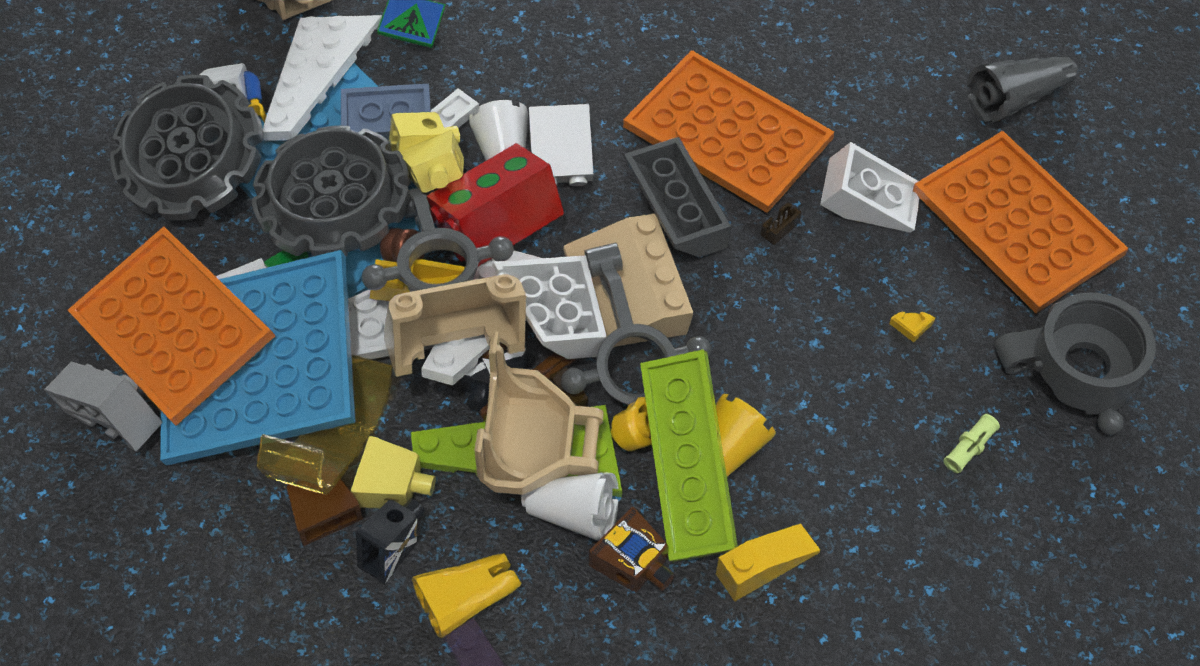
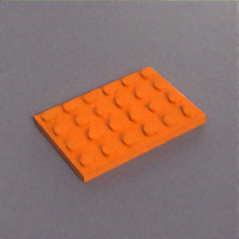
[623,50,834,213]
[913,131,1128,313]
[68,226,275,426]

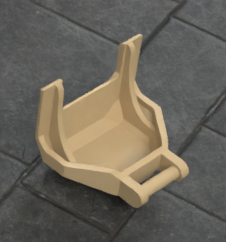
[475,331,604,495]

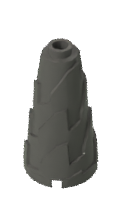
[967,56,1078,123]

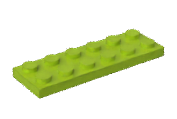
[640,349,738,562]

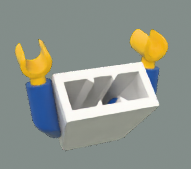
[199,63,267,123]

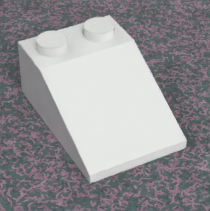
[820,142,920,233]

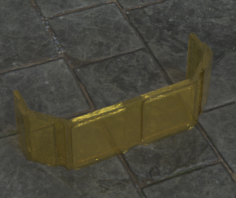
[257,355,393,495]

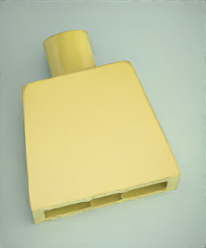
[389,112,460,151]
[400,130,464,193]
[351,436,436,509]

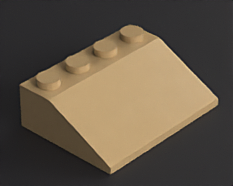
[563,214,693,347]

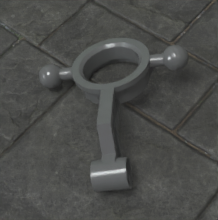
[361,188,514,292]
[561,242,711,405]

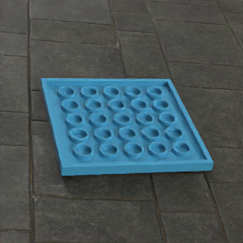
[160,250,355,466]

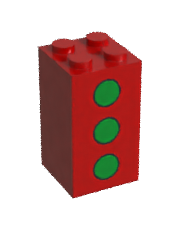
[426,143,564,267]

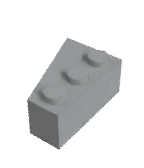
[44,361,163,452]

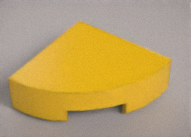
[889,312,935,343]

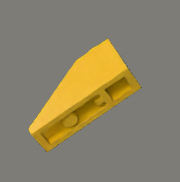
[716,524,820,601]

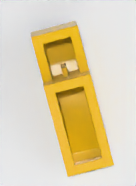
[369,259,465,301]

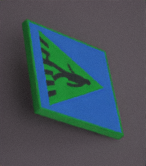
[377,0,446,48]

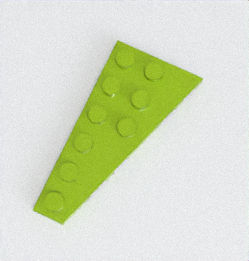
[411,405,622,497]

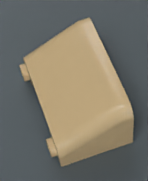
[384,274,526,377]

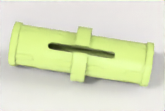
[943,414,1000,473]

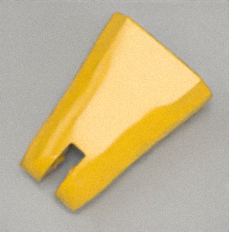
[412,553,522,638]

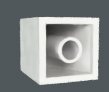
[529,104,593,186]

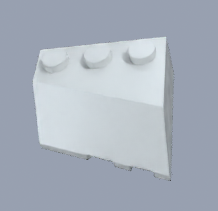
[492,255,607,359]

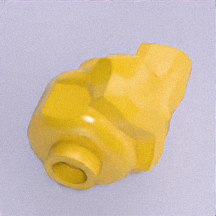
[611,397,652,451]

